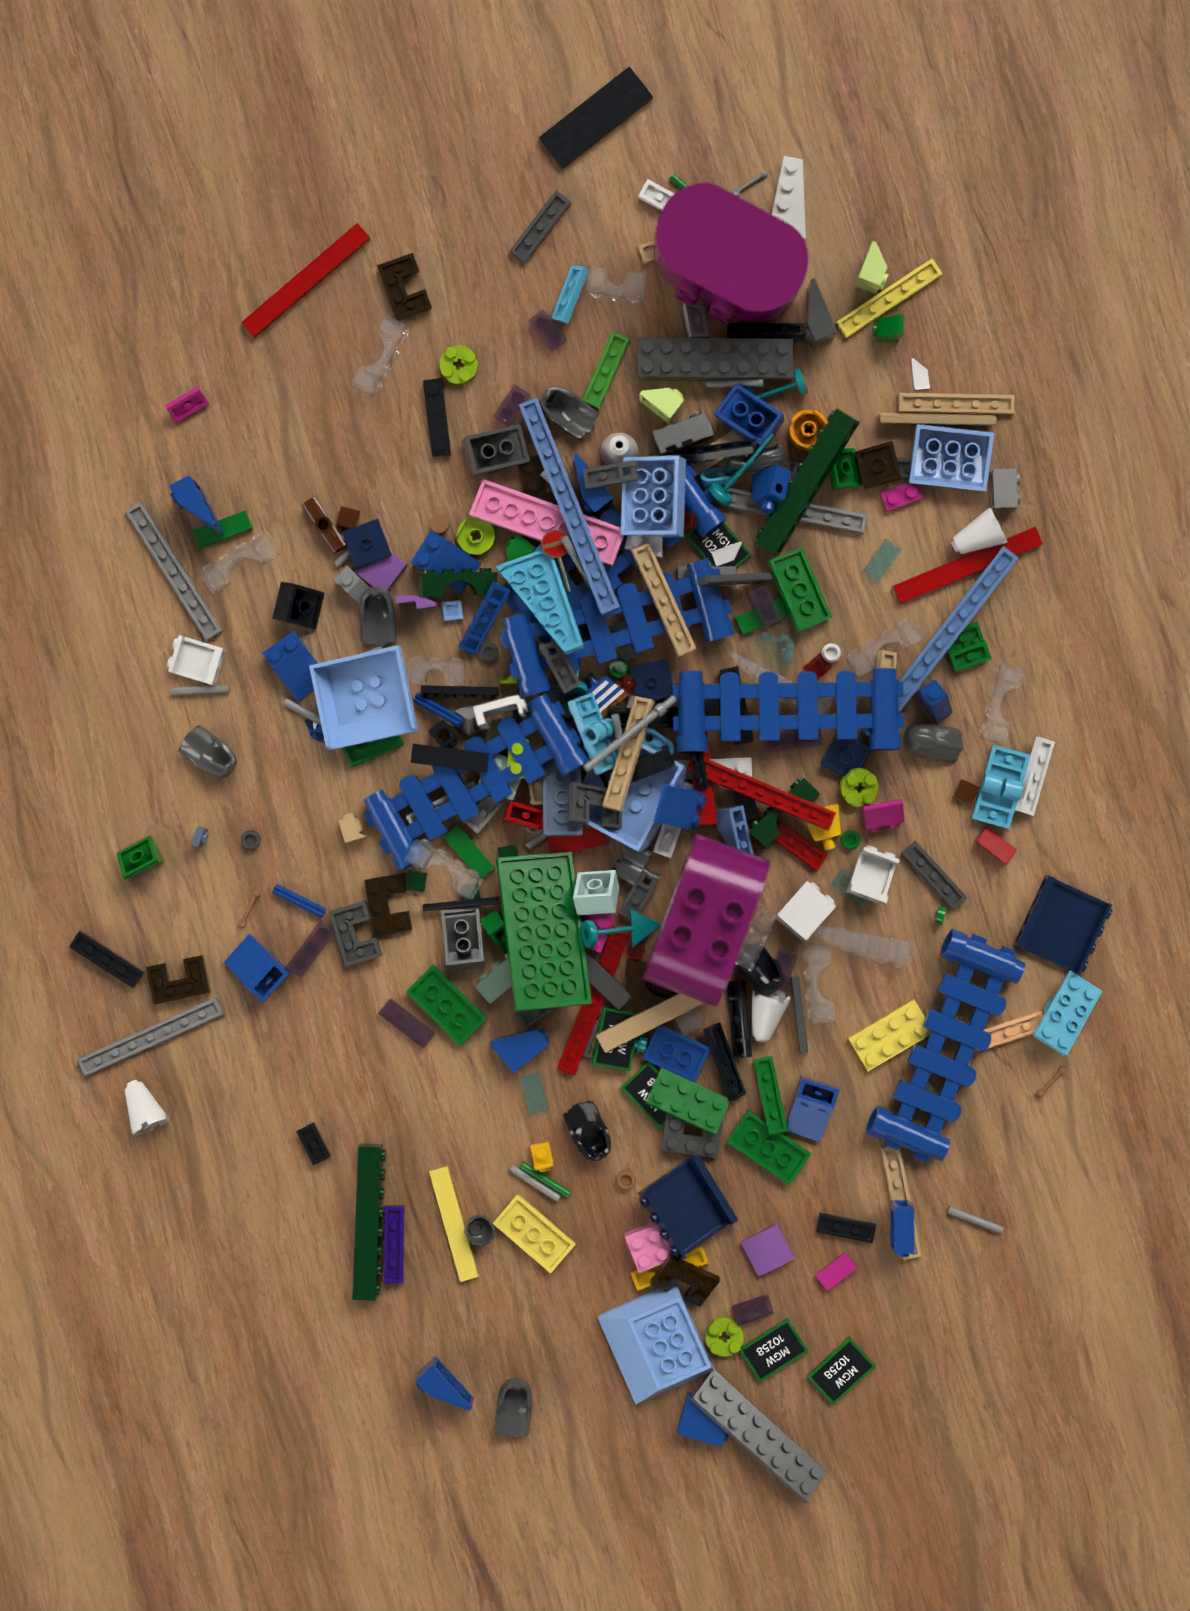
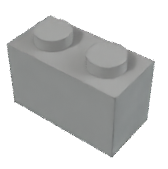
[990,468,1021,510]

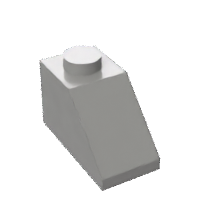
[334,566,370,604]

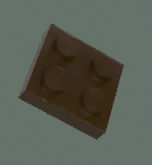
[855,441,902,490]

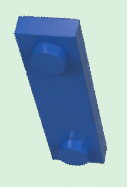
[458,581,511,656]

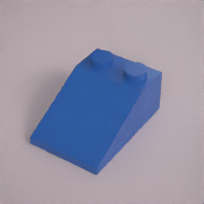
[714,383,784,452]
[574,452,613,517]
[169,475,225,536]
[411,530,481,595]
[262,631,319,701]
[653,784,706,830]
[415,1356,474,1411]

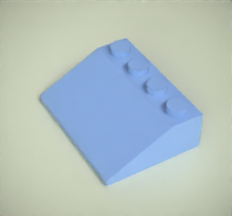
[909,424,994,491]
[621,456,686,537]

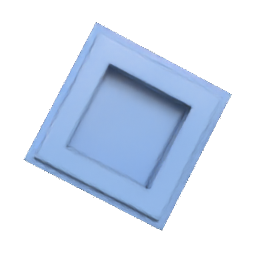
[442,600,464,621]

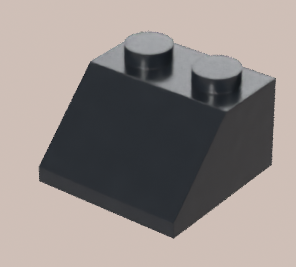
[272,582,325,630]

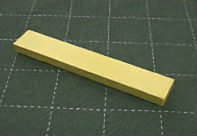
[835,258,943,339]
[429,1166,479,1282]

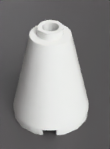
[600,433,639,465]
[951,508,1008,554]
[752,988,790,1042]
[124,1080,169,1136]

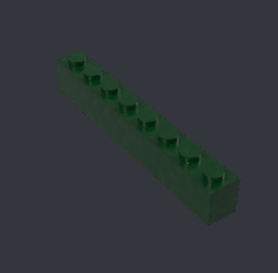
[755,408,860,556]
[352,1143,386,1301]

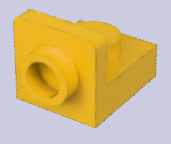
[530,1141,554,1172]

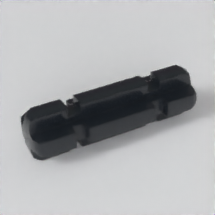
[692,752,709,790]

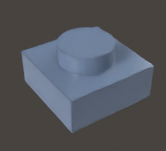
[191,826,209,847]

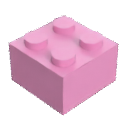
[625,1222,672,1273]

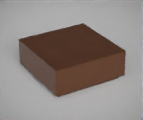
[336,506,360,529]
[953,779,980,805]

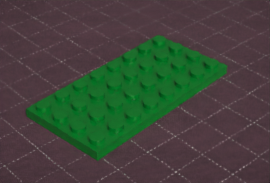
[496,852,592,1012]

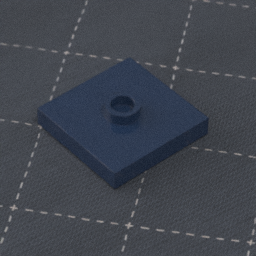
[342,518,392,569]
[630,659,673,701]
[820,732,871,776]

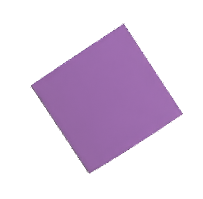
[395,595,440,609]
[741,1224,795,1276]

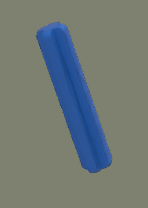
[413,693,464,727]
[272,885,326,917]

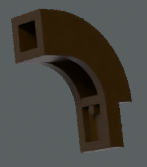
[625,958,670,1009]

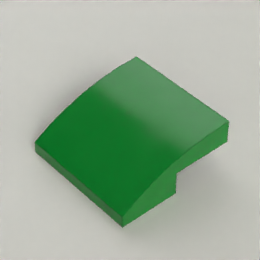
[947,622,992,672]

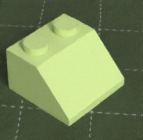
[855,241,889,294]
[639,388,684,424]

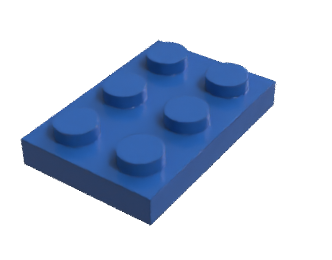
[642,1024,710,1083]

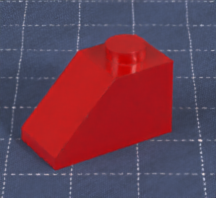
[502,801,543,830]

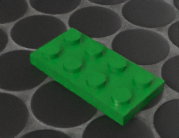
[767,547,832,632]
[406,964,487,1046]
[645,1068,730,1135]
[726,1110,811,1185]

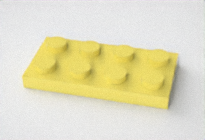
[848,999,932,1071]
[493,1193,576,1273]

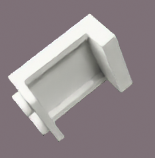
[167,635,226,686]
[473,695,529,730]
[846,845,900,905]
[775,881,836,943]

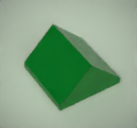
[829,448,862,492]
[117,835,164,880]

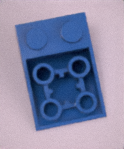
[224,934,292,1002]
[786,1075,840,1142]

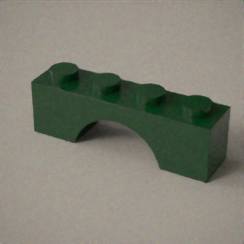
[418,568,497,597]
[749,778,820,850]

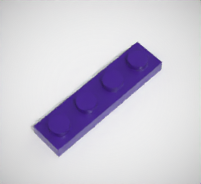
[384,1205,405,1283]

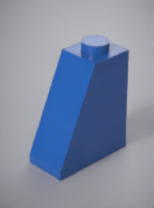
[914,680,953,724]
[489,1028,550,1073]
[677,1392,728,1447]

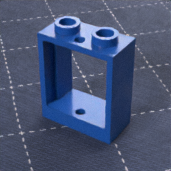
[890,1200,914,1257]

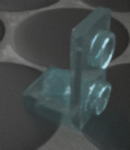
[755,633,794,664]

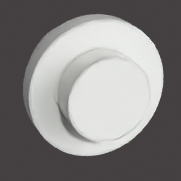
[822,643,841,663]

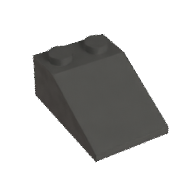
[804,278,837,348]
[462,424,530,478]
[441,906,485,972]

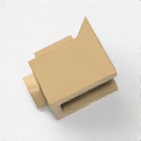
[339,813,367,843]

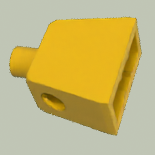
[804,804,841,851]

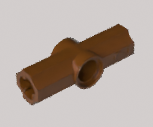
[301,497,347,554]

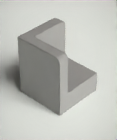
[454,705,482,736]

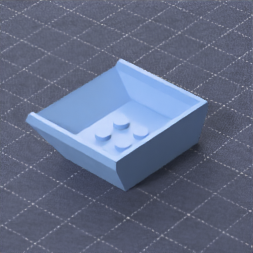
[309,645,418,751]
[582,733,686,852]
[597,1281,715,1404]

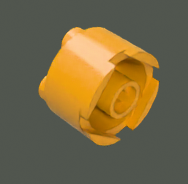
[788,410,827,452]

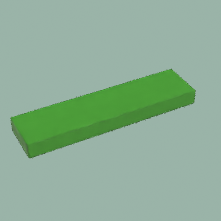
[582,331,630,410]

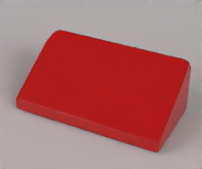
[974,826,1016,865]

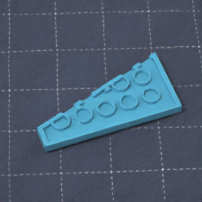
[496,550,584,655]

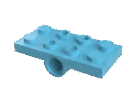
[568,692,617,775]
[971,745,1031,829]
[1032,971,1103,1057]

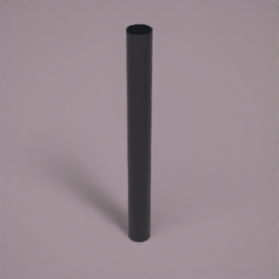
[423,897,500,912]

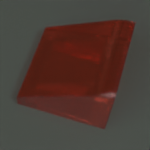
[803,653,832,680]

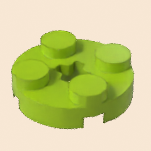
[439,345,478,385]
[457,517,495,555]
[839,768,878,807]
[705,1317,744,1357]

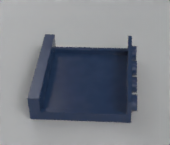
[1014,875,1112,975]
[638,1154,738,1259]

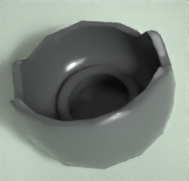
[464,1215,495,1246]

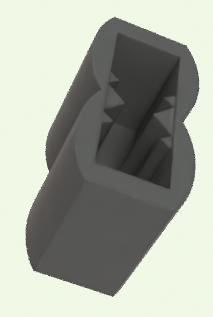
[612,845,652,885]

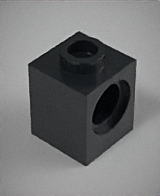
[428,719,459,748]

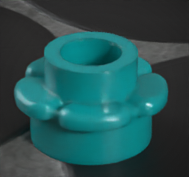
[634,1034,648,1053]

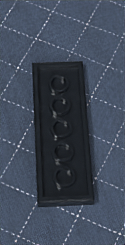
[539,66,653,169]

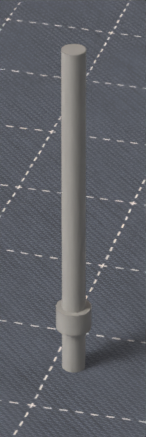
[583,695,677,772]

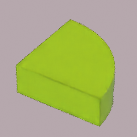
[499,676,518,684]

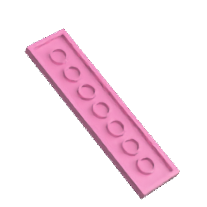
[469,479,625,567]

